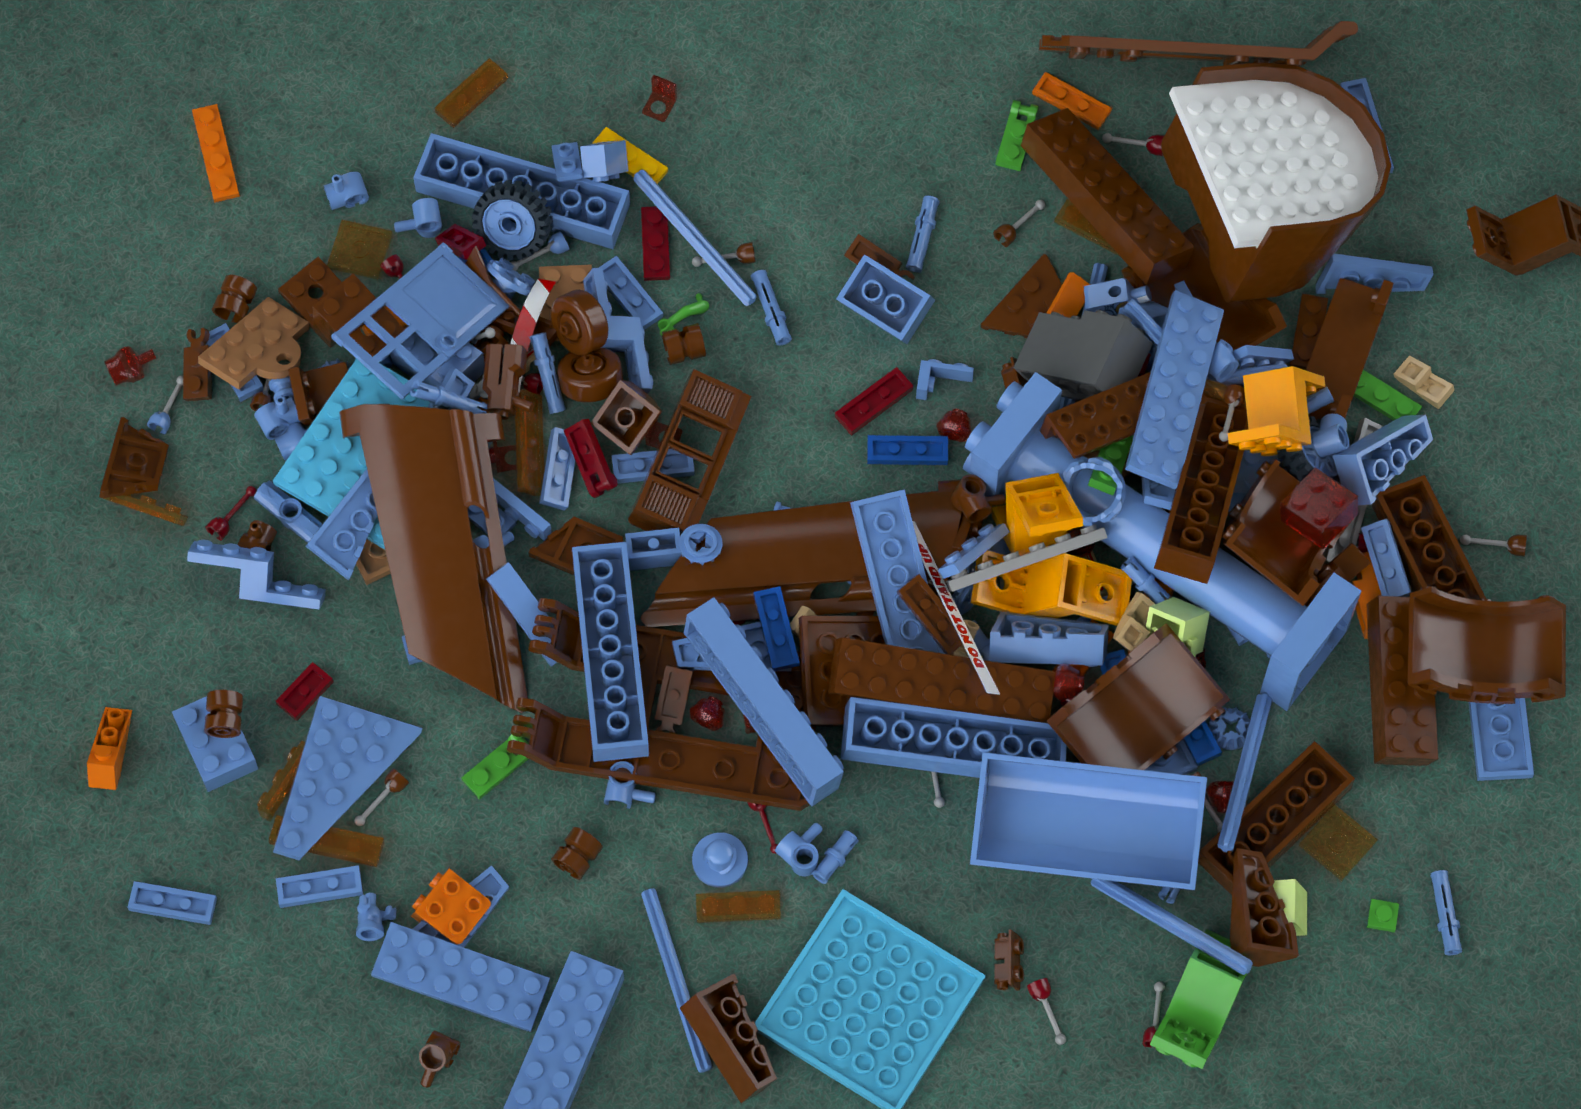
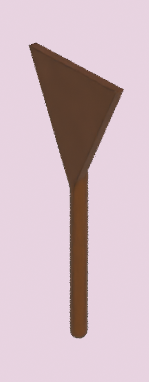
[465,246,521,316]

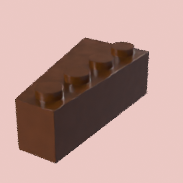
[680,973,777,1103]

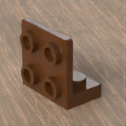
[288,362,348,426]

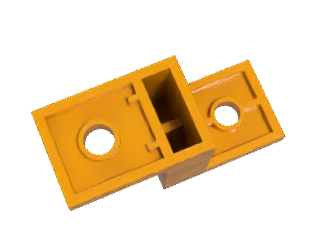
[1228,366,1326,456]
[991,473,1083,555]
[970,550,1132,626]

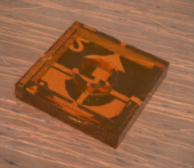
[327,220,393,280]
[1299,805,1378,881]

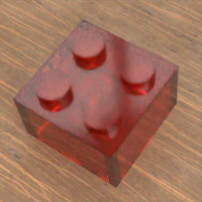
[1280,467,1358,549]

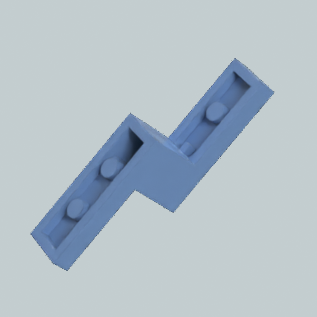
[583,268,653,394]
[187,540,326,610]

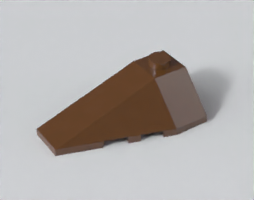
[1230,848,1299,967]

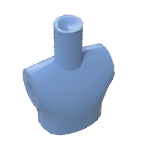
[1208,339,1239,383]
[274,422,308,461]

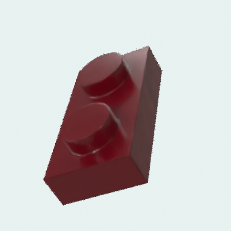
[435,224,486,260]
[275,662,334,721]

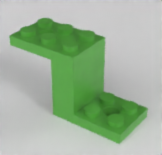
[1150,929,1247,1069]

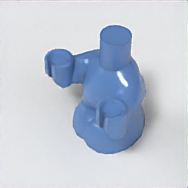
[356,893,396,941]

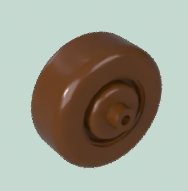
[551,289,609,356]
[557,348,623,402]

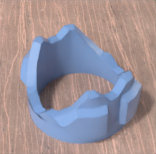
[1063,457,1126,526]

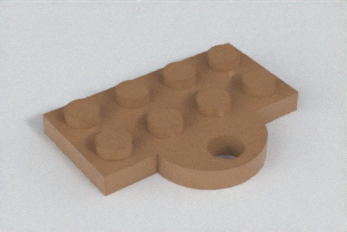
[198,297,309,389]

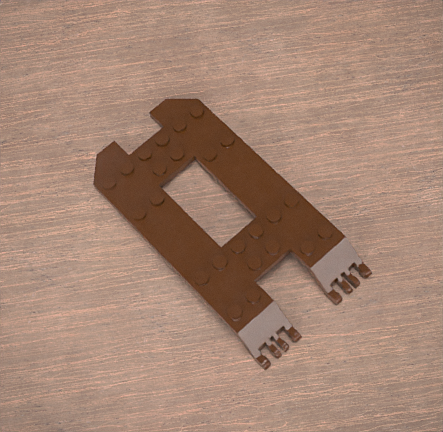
[1039,21,1358,66]
[507,598,816,811]

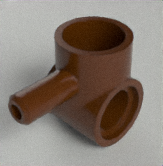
[951,474,1006,523]
[237,520,277,551]
[419,1030,461,1088]

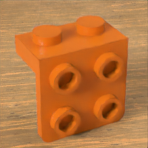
[411,868,491,945]

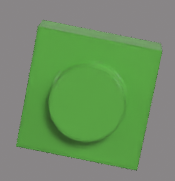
[1367,899,1399,932]

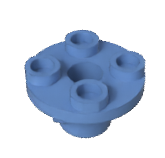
[486,258,535,300]
[692,833,748,888]

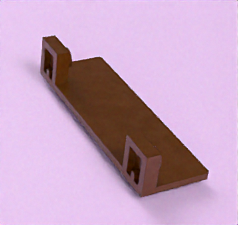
[1306,278,1394,420]
[1040,372,1208,459]

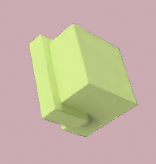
[1146,597,1210,657]
[1273,879,1307,936]

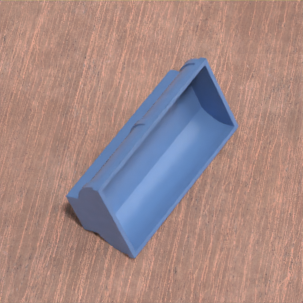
[970,753,1207,890]

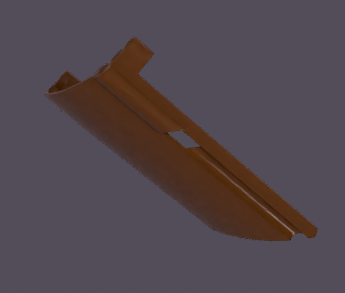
[339,404,528,713]
[640,479,964,627]

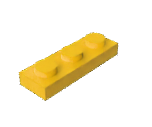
[592,127,668,184]

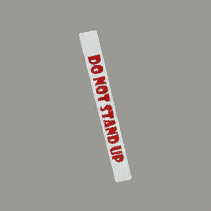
[912,521,1000,695]

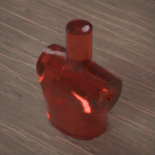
[104,346,156,386]

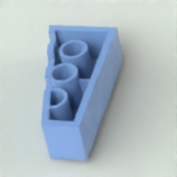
[1332,415,1433,506]
[989,612,1109,667]

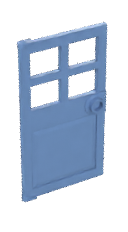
[331,243,510,400]

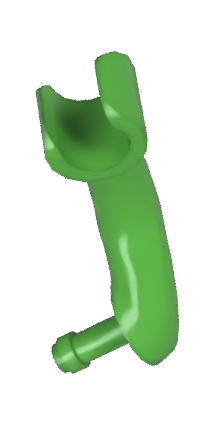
[658,293,709,336]

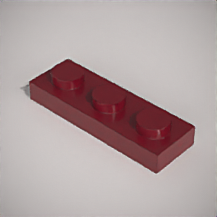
[641,206,670,281]
[835,367,914,436]

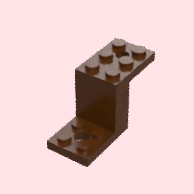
[1466,194,1581,275]
[278,256,405,357]

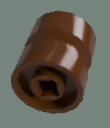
[212,275,257,323]
[662,323,706,365]
[204,690,243,738]
[551,827,603,880]

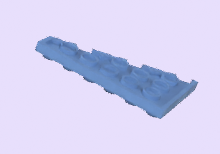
[273,696,422,860]

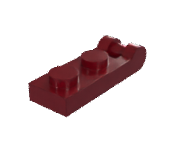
[564,419,618,498]

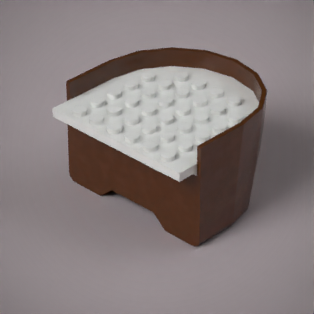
[1161,62,1391,302]

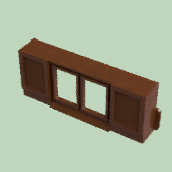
[628,369,752,536]

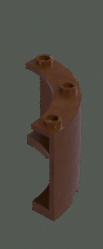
[1121,223,1287,351]
[1222,459,1352,606]
[1408,586,1566,704]
[1047,623,1230,770]

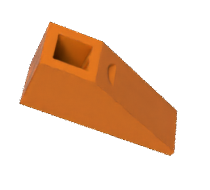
[87,707,132,790]

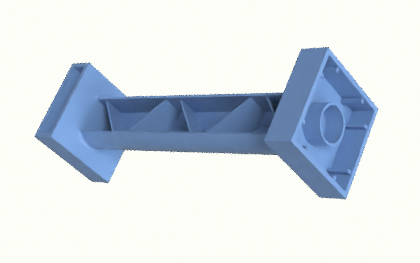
[963,372,1361,711]

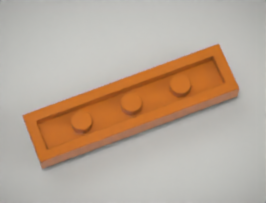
[192,104,240,203]

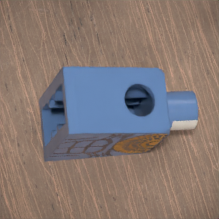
[1084,278,1152,316]

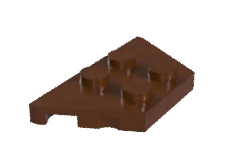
[981,254,1062,338]
[99,417,169,498]
[528,517,623,575]

